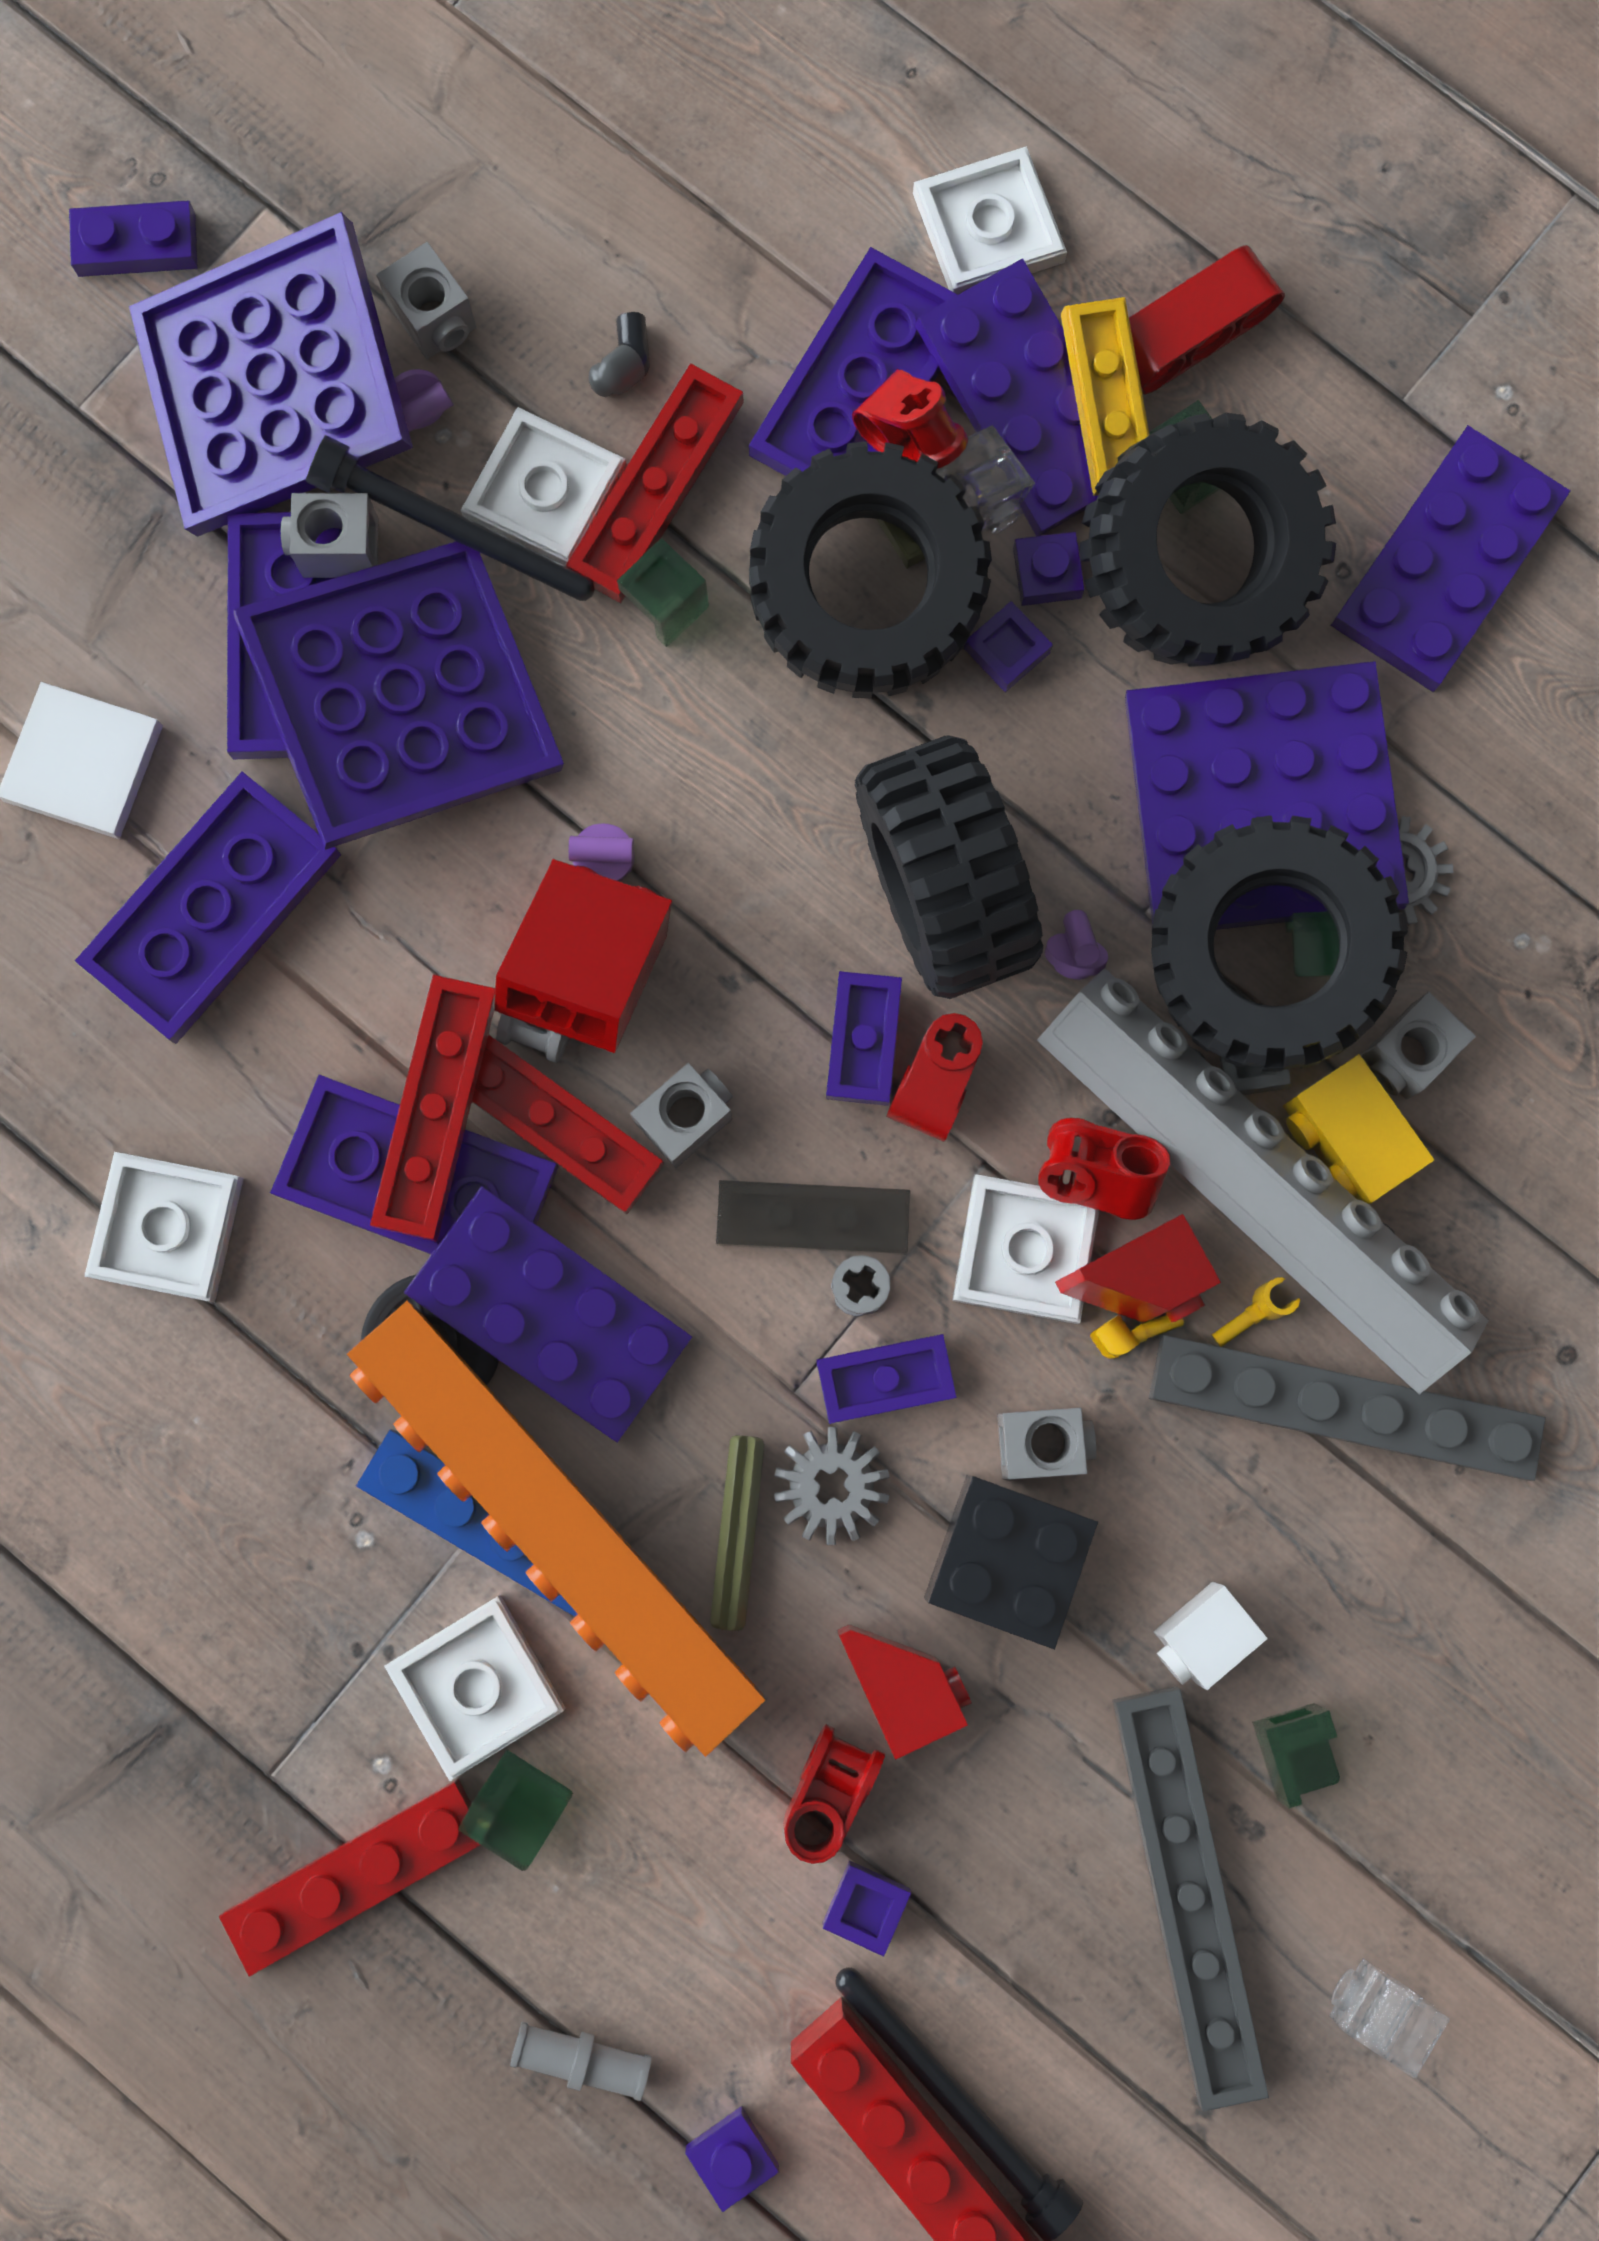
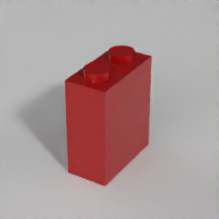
[494,859,672,1053]

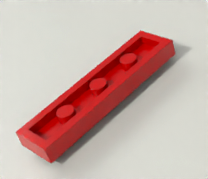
[566,363,744,604]
[370,975,495,1242]
[472,1035,664,1215]
[219,1779,489,1977]

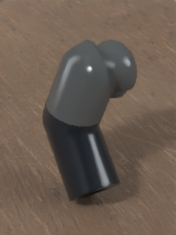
[589,312,650,397]

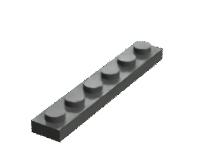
[1149,1335,1546,1481]
[1112,1686,1269,2112]

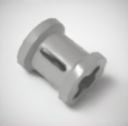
[496,1014,570,1064]
[831,1255,890,1317]

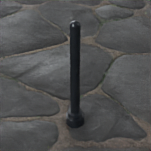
[306,435,595,601]
[835,1967,1083,2241]

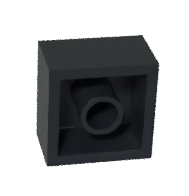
[924,1475,1098,1650]

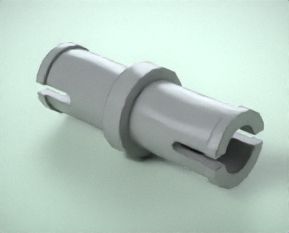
[510,2022,651,2101]

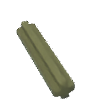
[710,1435,765,1631]

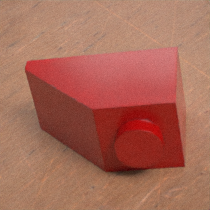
[1055,1214,1221,1323]
[838,1624,972,1760]

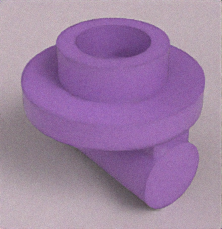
[394,369,454,432]
[569,823,635,882]
[1045,910,1108,980]

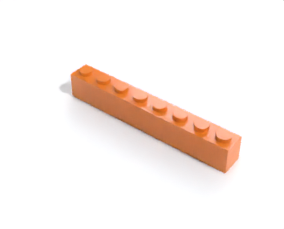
[347,1300,765,1757]

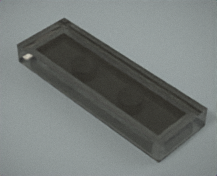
[716,1180,910,1255]

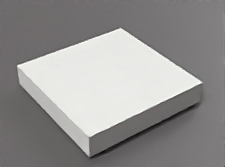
[913,146,1067,294]
[461,407,627,566]
[0,682,163,839]
[84,1152,244,1303]
[952,1174,1099,1324]
[384,1595,566,1781]

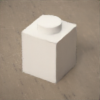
[1153,1582,1268,1690]

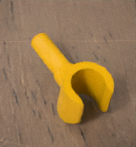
[1211,1277,1300,1347]
[1090,1314,1184,1359]

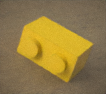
[1283,1054,1434,1204]

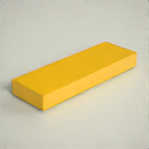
[1061,297,1150,496]

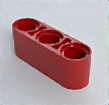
[1129,245,1285,395]

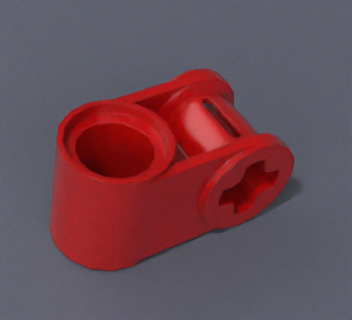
[852,369,968,469]
[886,1013,983,1142]
[1038,1117,1170,1220]
[783,1724,885,1864]

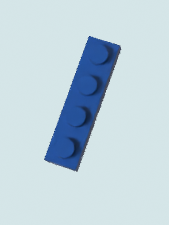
[356,1429,577,1617]

